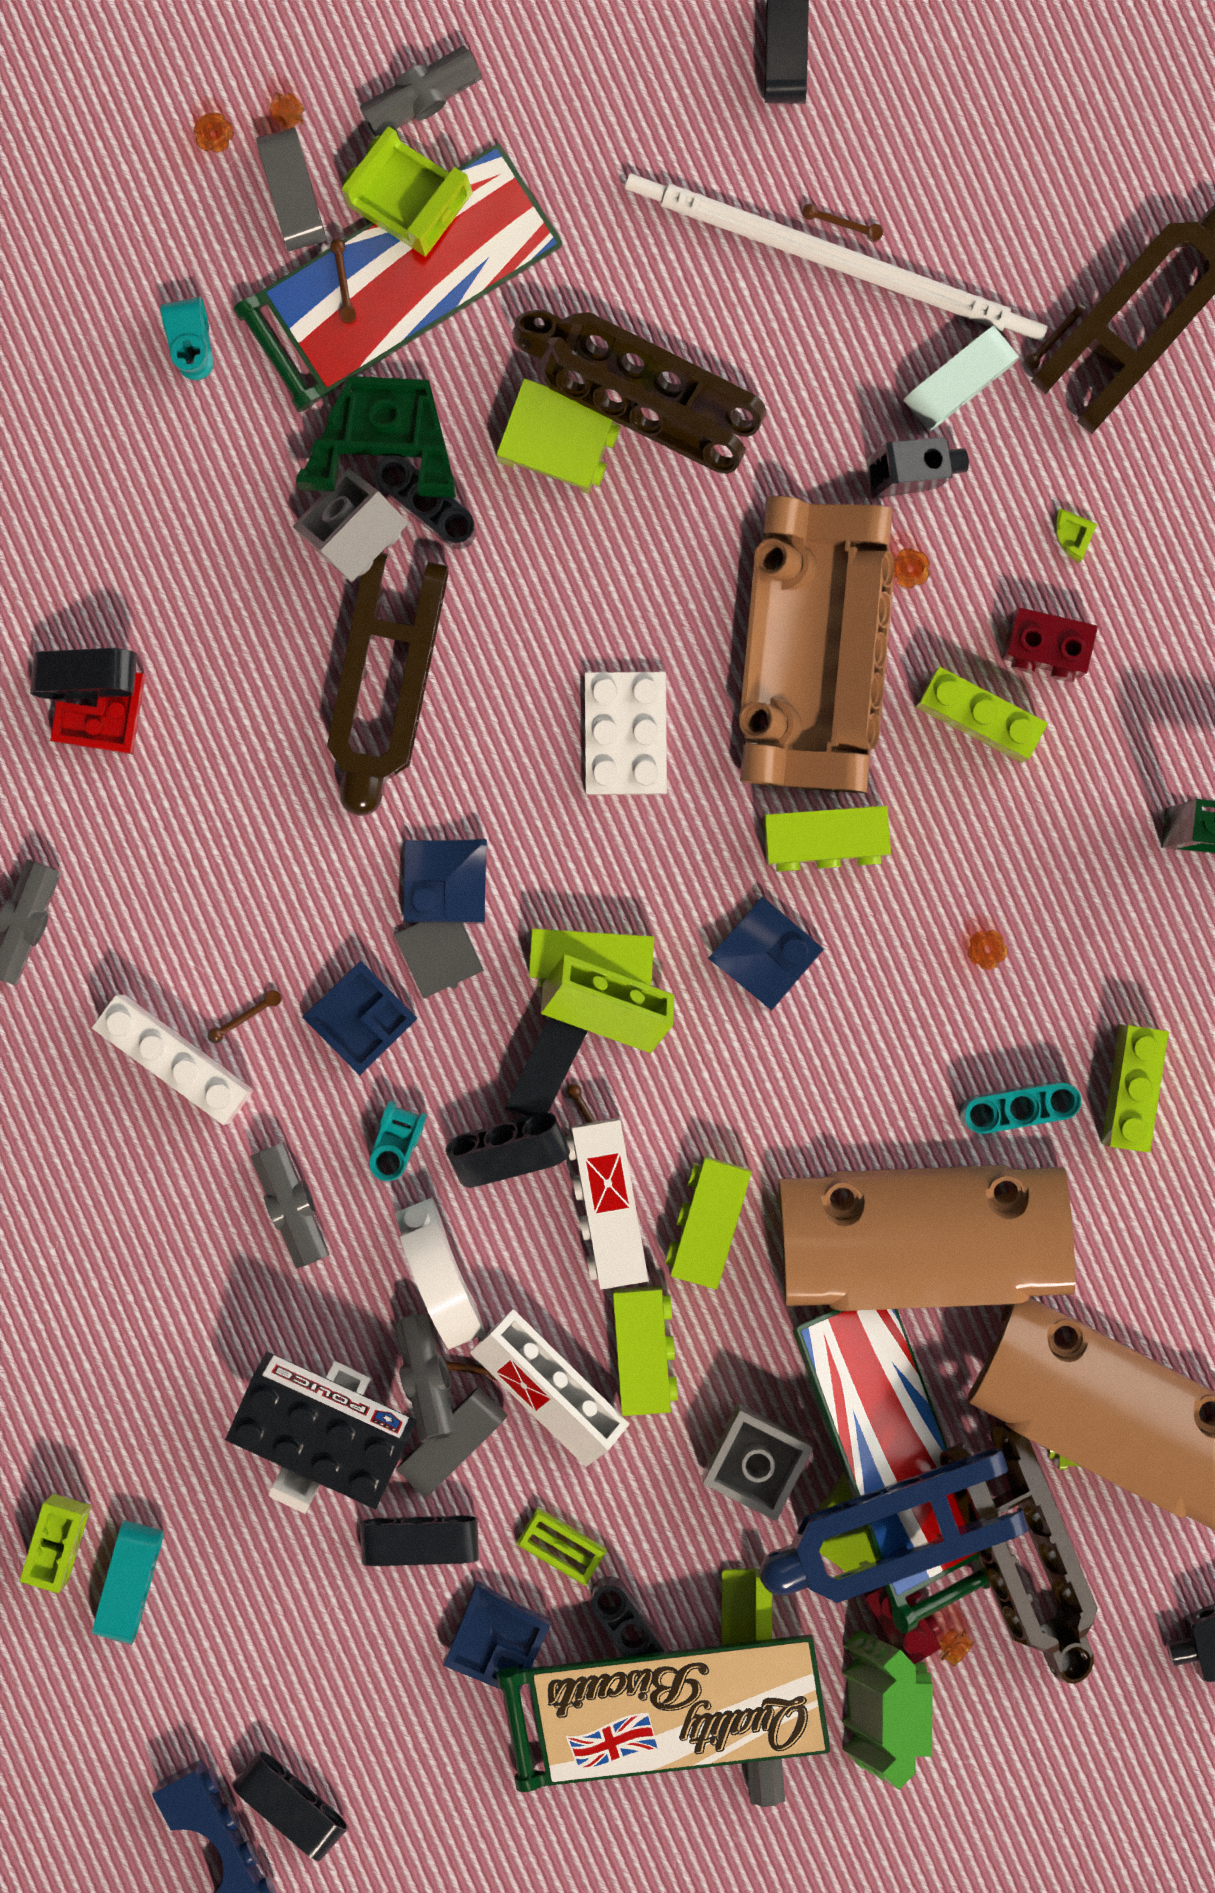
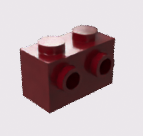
[1002,607,1098,682]
[863,1586,943,1665]

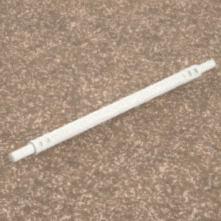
[625,173,1048,341]

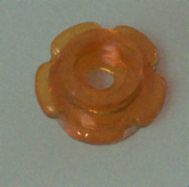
[267,92,305,129]
[194,113,234,153]
[894,548,930,589]
[967,930,1008,970]
[939,1628,974,1667]

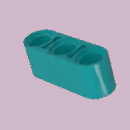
[959,1081,1081,1134]
[92,1520,164,1645]

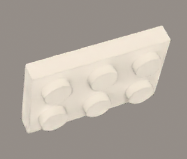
[585,672,667,795]

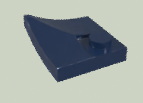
[403,839,487,924]
[708,897,824,1011]
[302,961,418,1076]
[443,1581,551,1691]

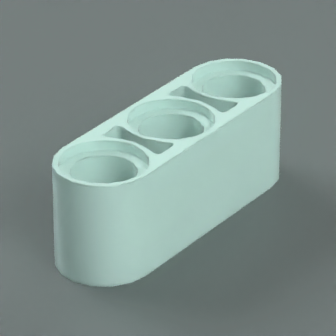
[903,326,1020,432]

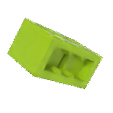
[19,1493,92,1594]

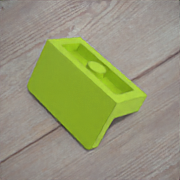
[722,1568,772,1645]

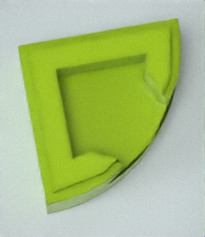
[1055,509,1097,563]

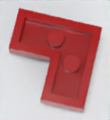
[50,672,146,755]

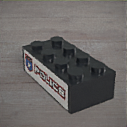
[225,1351,417,1510]

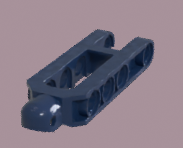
[759,1448,1029,1603]

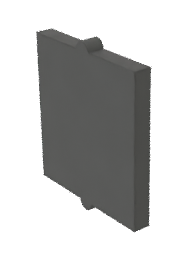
[394,923,484,999]

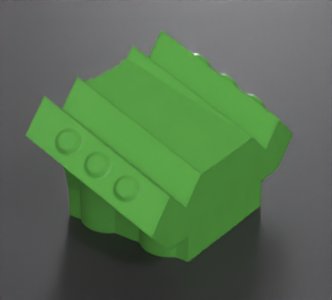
[842,1630,933,1790]

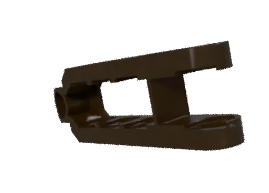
[1031,205,1215,435]
[512,310,766,474]
[327,552,449,816]
[940,1421,1098,1684]

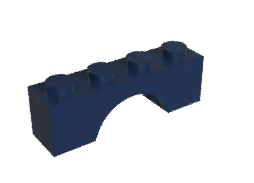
[152,1760,277,1893]

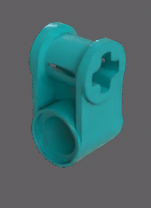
[160,296,214,381]
[369,1100,428,1181]

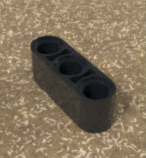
[764,0,809,104]
[375,455,477,549]
[30,648,137,700]
[505,1017,588,1118]
[445,1113,570,1188]
[360,1515,479,1566]
[591,1576,671,1657]
[232,1751,348,1861]

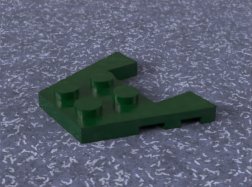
[296,376,457,498]

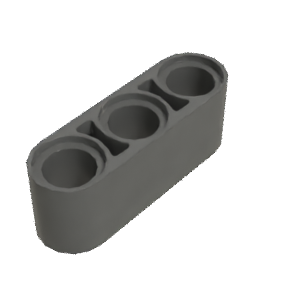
[256,127,327,252]
[396,1386,508,1498]

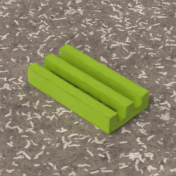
[516,1507,607,1586]

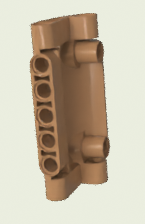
[739,496,895,793]
[779,1164,1075,1311]
[967,1297,1215,1531]

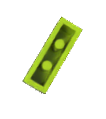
[915,666,1048,763]
[763,806,891,872]
[529,929,655,987]
[541,954,674,1053]
[1101,1024,1169,1153]
[665,1156,752,1290]
[613,1285,678,1416]

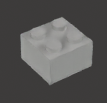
[292,468,409,582]
[701,1403,814,1522]

